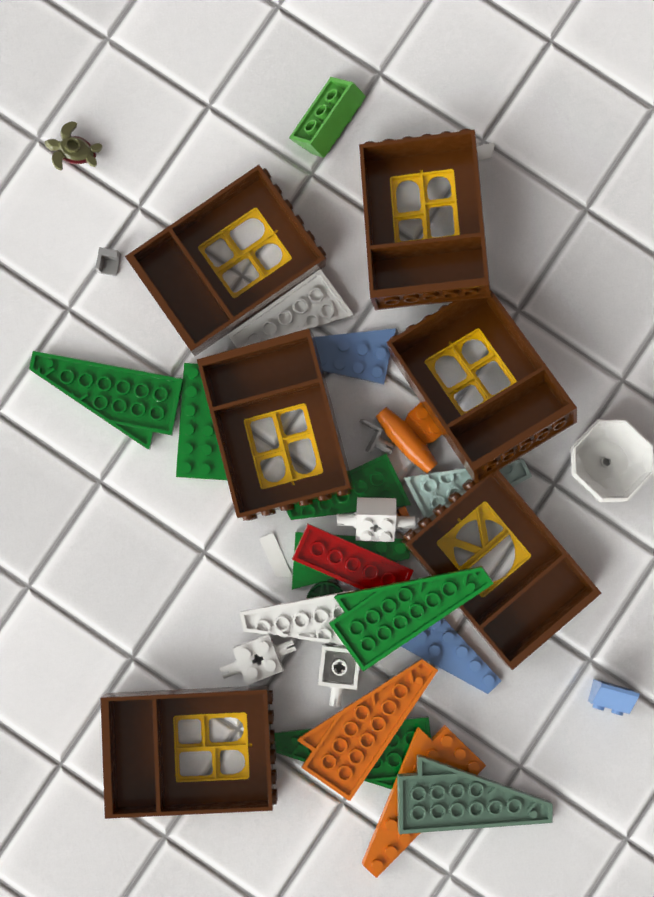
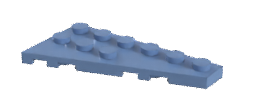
[314,328,396,384]
[401,618,502,694]

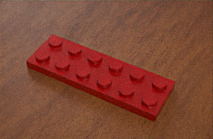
[292,523,414,589]

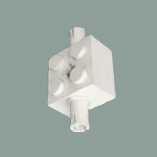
[337,497,415,542]
[220,634,297,686]
[318,643,359,707]

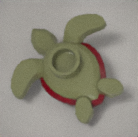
[44,121,102,170]

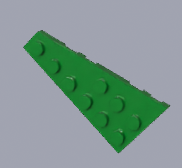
[176,363,227,480]
[286,453,411,520]
[292,532,410,590]

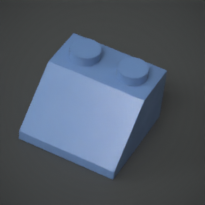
[588,679,640,716]

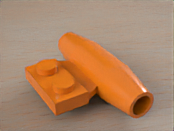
[376,402,442,474]

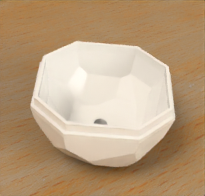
[570,419,654,502]

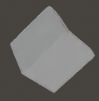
[95,247,121,276]

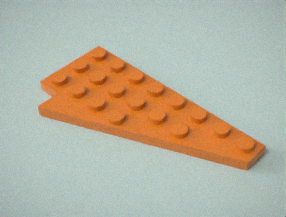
[297,658,438,801]
[362,725,486,878]

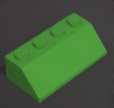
[289,77,366,158]

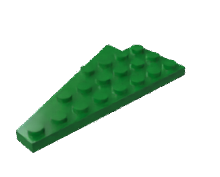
[29,351,183,450]
[329,566,494,672]
[274,716,431,790]

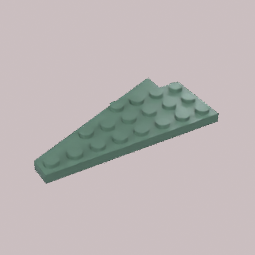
[397,754,553,834]

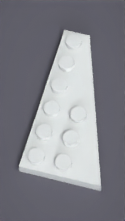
[228,269,354,348]
[240,590,355,645]

